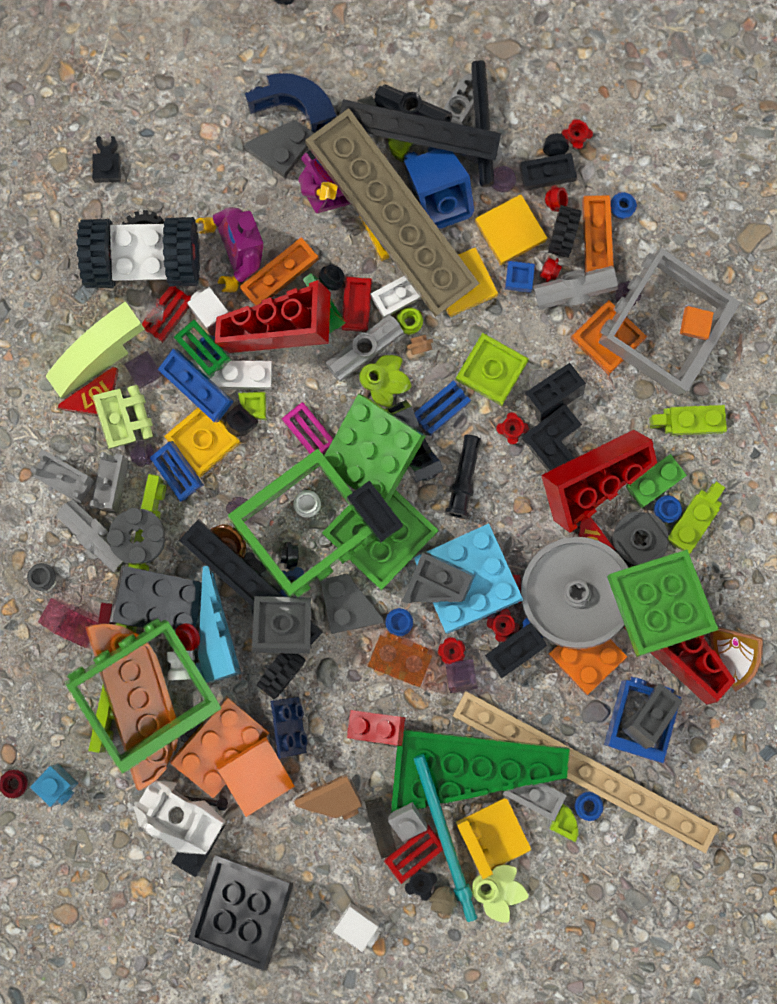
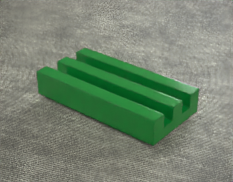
[174,319,231,378]

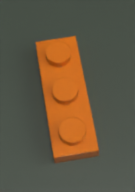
[582,195,613,272]
[239,237,319,306]

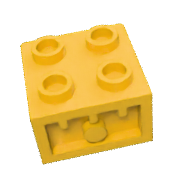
[456,798,531,879]

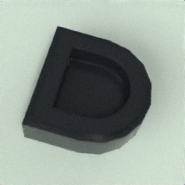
[224,404,258,436]

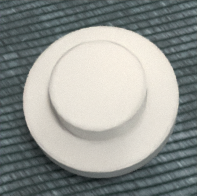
[293,490,321,518]

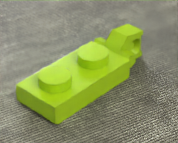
[649,405,727,436]
[667,481,725,554]

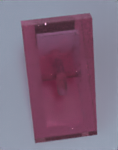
[38,598,98,648]

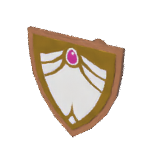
[710,627,763,692]

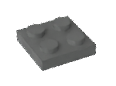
[252,596,311,654]

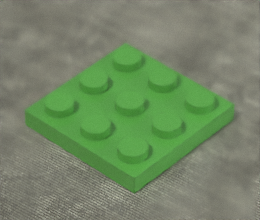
[324,394,426,504]
[322,490,439,591]
[607,550,718,657]

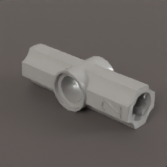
[534,265,618,310]
[326,314,404,382]
[56,499,128,573]

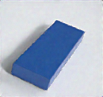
[158,349,234,422]

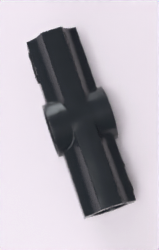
[374,84,452,122]

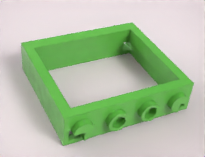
[228,449,376,598]
[64,619,222,774]

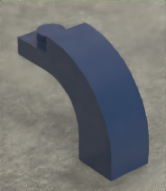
[245,73,336,133]

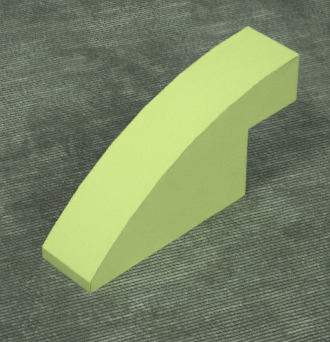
[46,301,145,399]

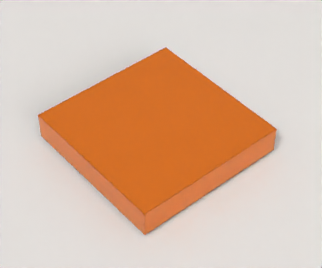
[570,300,647,375]
[217,737,295,817]

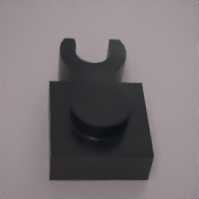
[92,136,121,183]

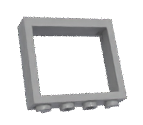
[598,248,741,395]

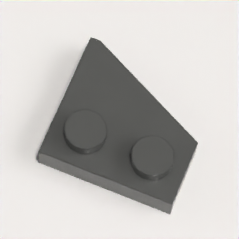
[244,119,314,178]
[402,552,475,603]

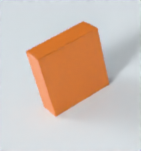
[680,306,714,340]

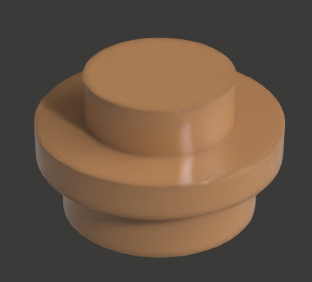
[407,335,433,355]

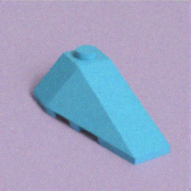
[196,566,242,683]

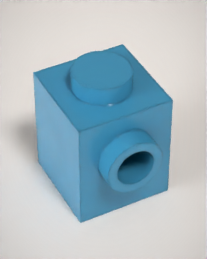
[30,764,78,807]

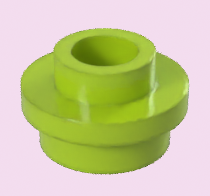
[397,308,423,335]

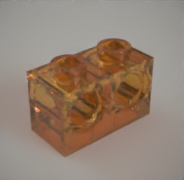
[367,632,432,688]

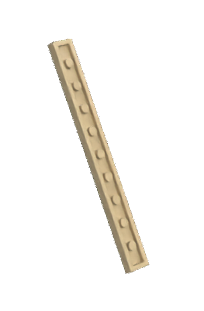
[452,691,718,853]

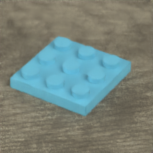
[414,524,523,634]

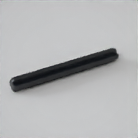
[471,60,494,187]

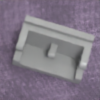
[31,449,95,504]
[90,452,129,513]

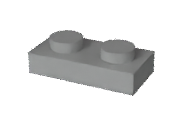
[502,783,567,821]

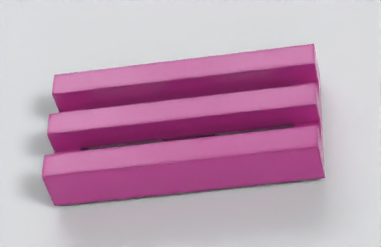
[281,402,333,454]

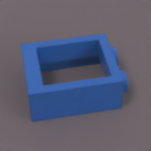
[604,677,681,763]

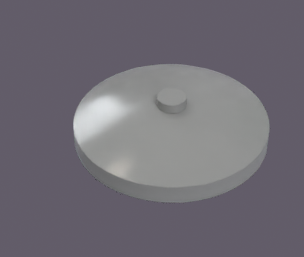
[521,537,628,649]

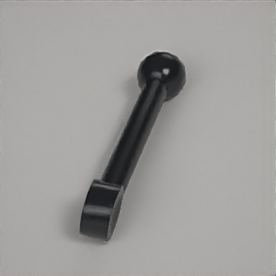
[184,796,228,811]

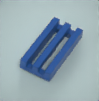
[415,380,471,436]
[150,441,204,502]

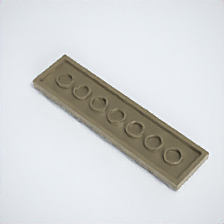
[305,108,479,317]

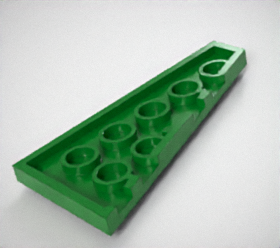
[391,729,570,813]

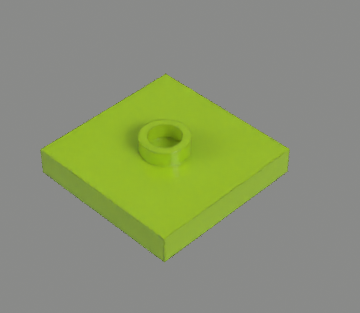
[455,332,529,406]

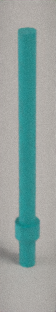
[414,754,477,922]

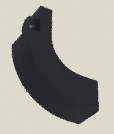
[385,400,444,483]

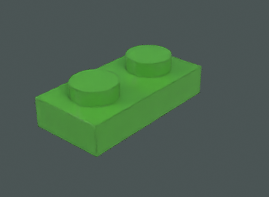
[626,454,687,508]

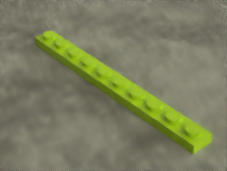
[88,474,166,753]

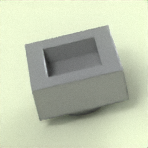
[388,802,427,842]

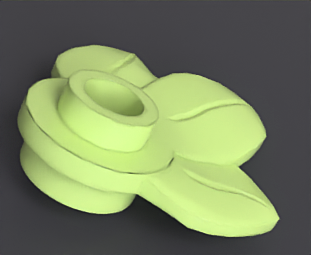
[472,864,528,923]

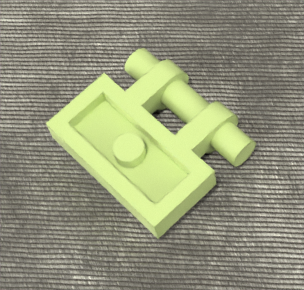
[92,385,154,450]

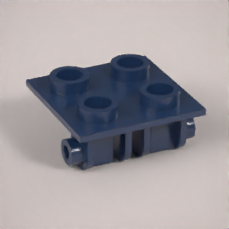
[270,697,308,759]

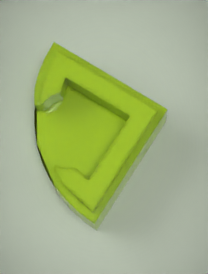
[388,138,413,163]
[238,392,267,421]
[549,804,578,842]

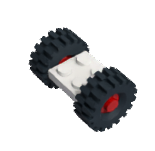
[76,217,200,288]

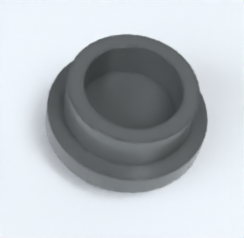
[27,563,56,591]

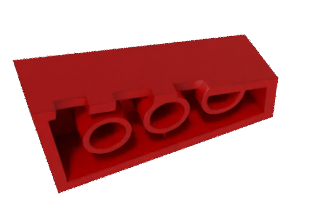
[624,627,735,705]

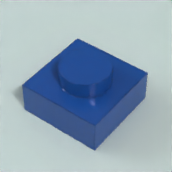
[505,261,535,293]

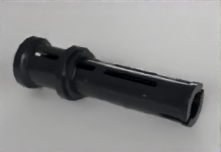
[444,435,481,519]

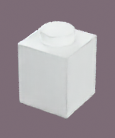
[187,287,229,335]
[333,902,380,952]

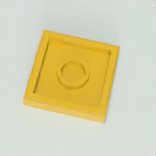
[475,194,547,266]
[446,247,498,318]
[164,408,241,478]

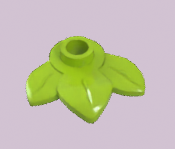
[359,355,412,407]

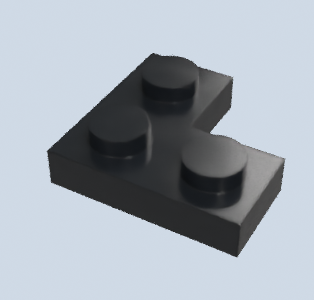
[522,404,582,471]

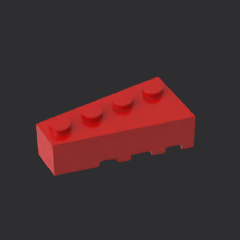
[215,280,331,353]
[541,430,657,533]

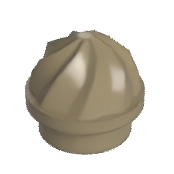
[429,886,458,916]

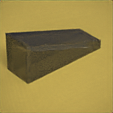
[365,797,397,859]

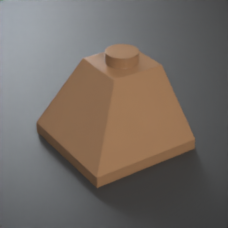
[293,773,362,820]

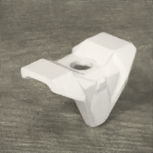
[133,778,225,854]

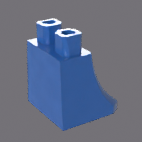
[404,147,474,229]

